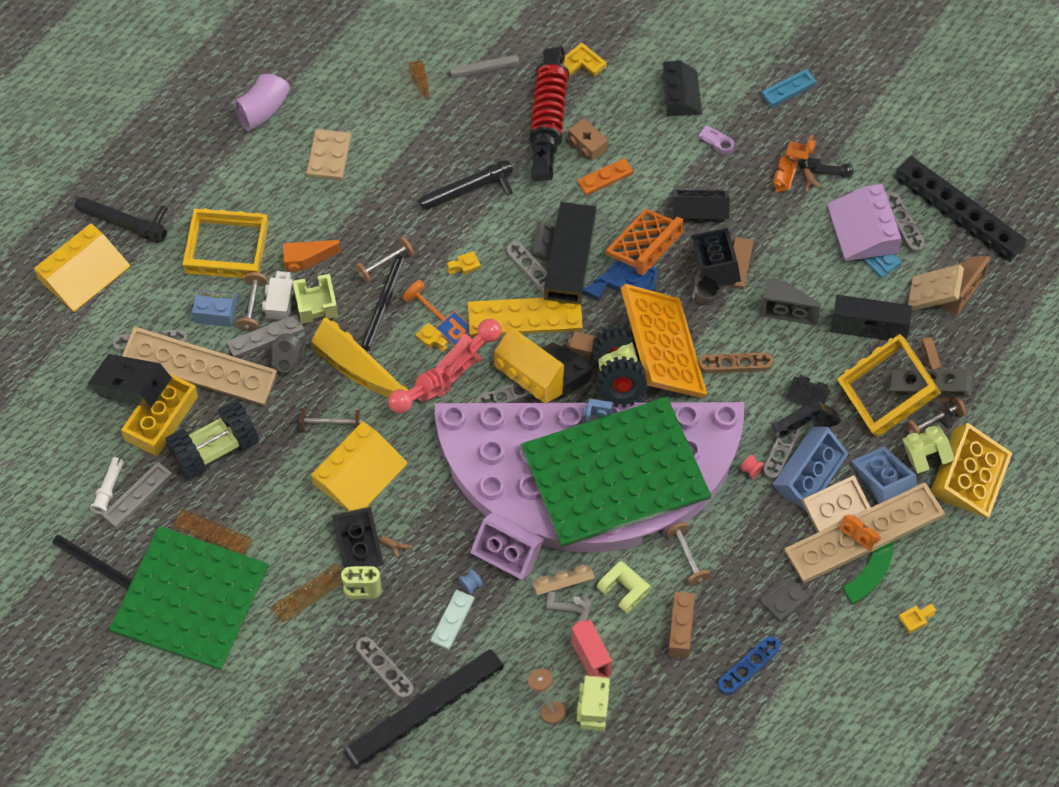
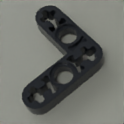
[772,401,841,438]

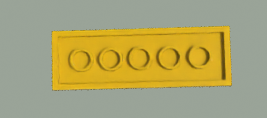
[468,298,583,337]

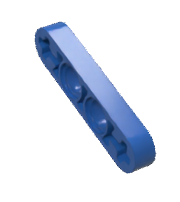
[718,637,780,696]

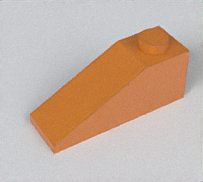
[283,240,341,273]

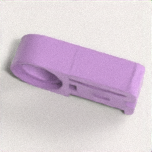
[698,126,734,154]

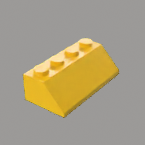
[494,327,564,404]

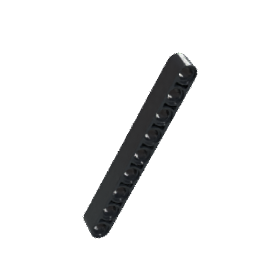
[343,649,505,769]

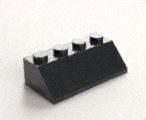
[691,228,741,285]

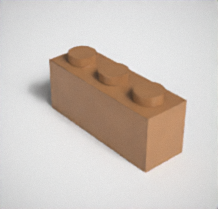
[668,591,695,658]

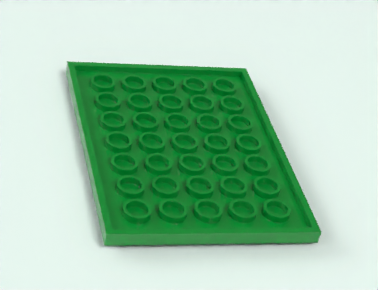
[521,396,711,548]

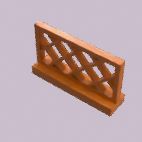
[606,208,683,276]

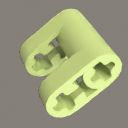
[597,561,652,614]
[341,566,382,599]

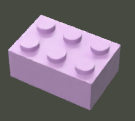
[470,513,544,580]

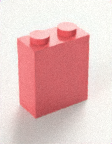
[572,620,612,678]

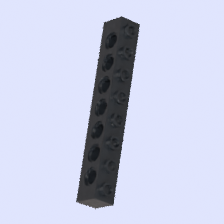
[895,156,1027,262]

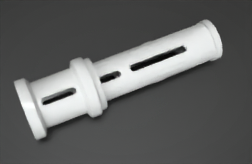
[90,457,124,514]

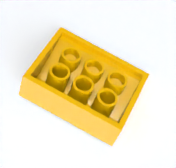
[34,223,131,312]
[311,421,408,511]
[931,423,1012,518]

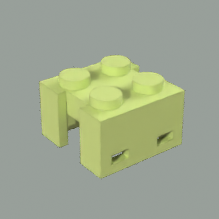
[293,274,338,324]
[902,426,955,473]
[577,676,610,731]

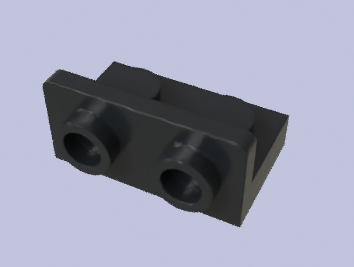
[786,375,831,405]

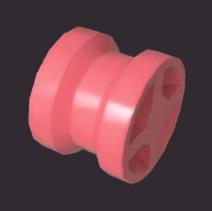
[740,455,765,479]

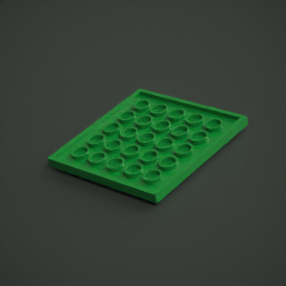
[109,526,269,671]

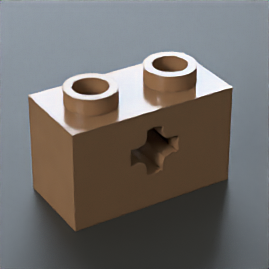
[568,118,608,161]

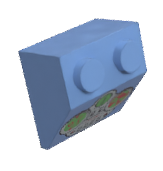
[192,290,239,327]

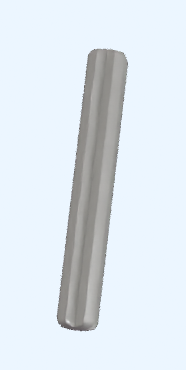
[450,55,519,78]

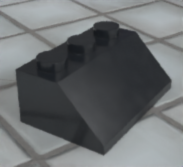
[662,60,702,117]
[673,189,730,222]

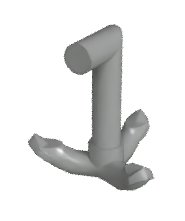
[546,591,591,623]

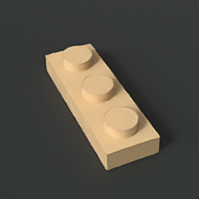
[531,565,594,595]

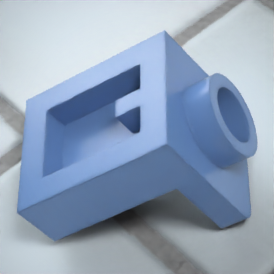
[583,399,613,422]

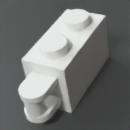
[262,271,294,320]

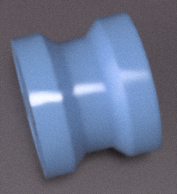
[458,569,483,595]

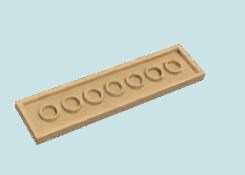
[122,327,278,407]
[785,482,945,584]

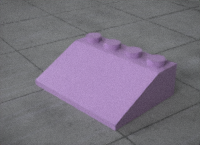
[827,184,901,261]

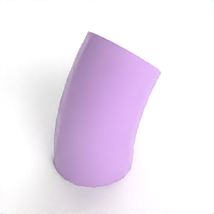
[234,74,290,131]

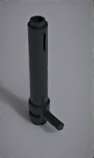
[419,160,513,209]
[75,197,168,242]

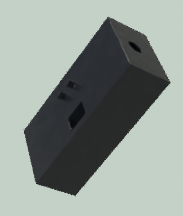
[830,294,912,341]
[88,354,172,408]

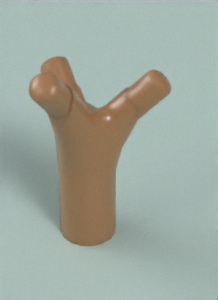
[803,168,821,192]
[380,535,412,557]

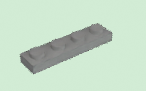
[227,314,304,358]
[102,462,173,529]

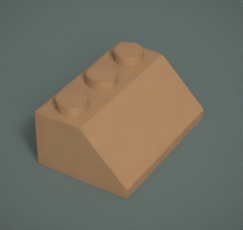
[938,256,991,316]

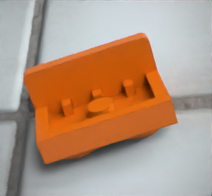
[786,135,816,160]

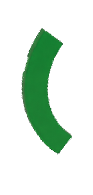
[843,541,894,605]

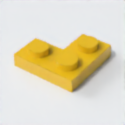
[564,43,607,77]

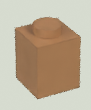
[567,331,596,361]

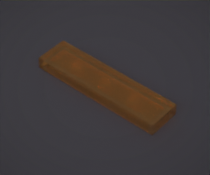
[173,509,252,555]
[271,563,349,623]

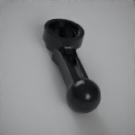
[802,158,854,178]

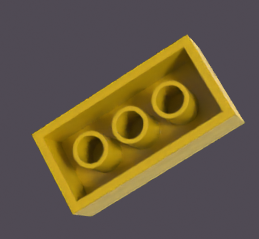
[121,373,198,456]

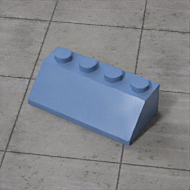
[772,427,849,510]

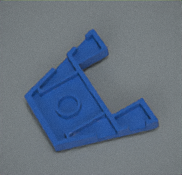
[583,257,658,301]

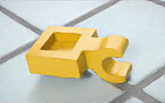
[447,251,481,275]
[416,323,448,352]
[899,604,936,634]

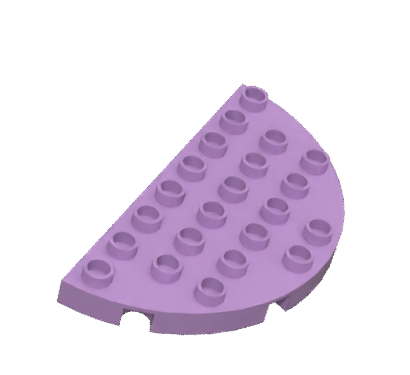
[435,402,744,553]

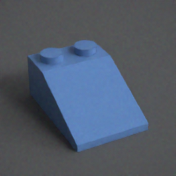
[851,446,917,504]

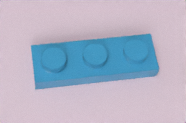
[762,69,816,108]

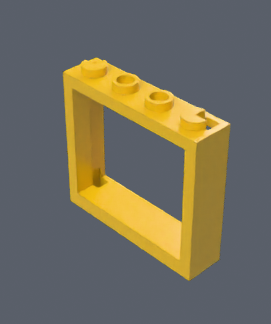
[183,208,269,278]
[837,334,941,437]

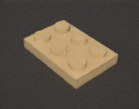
[306,129,351,180]
[908,264,964,311]
[801,475,871,533]

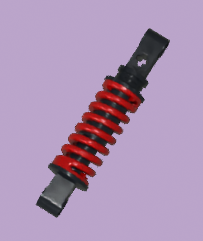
[529,46,569,182]

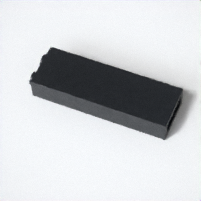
[544,202,597,304]

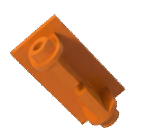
[773,155,799,193]
[839,514,881,552]

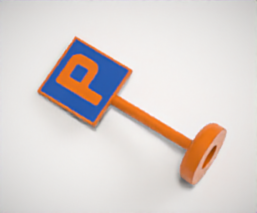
[403,280,470,346]

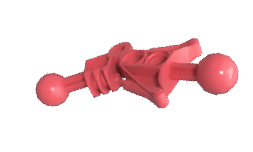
[388,319,502,414]

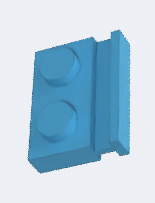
[862,254,902,279]

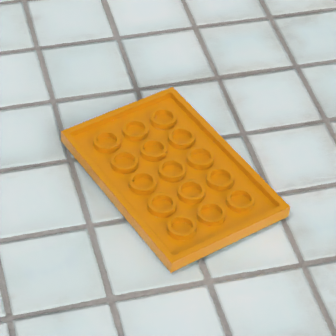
[621,284,707,398]

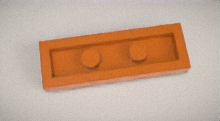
[577,158,634,196]

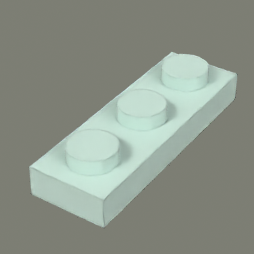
[430,590,475,650]

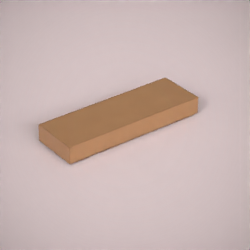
[729,237,754,289]

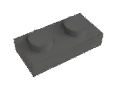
[533,220,555,261]

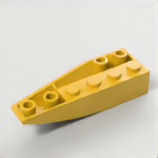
[311,317,408,398]

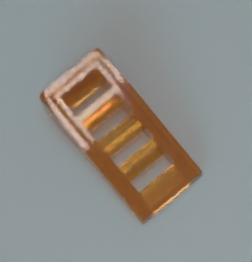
[409,60,429,99]

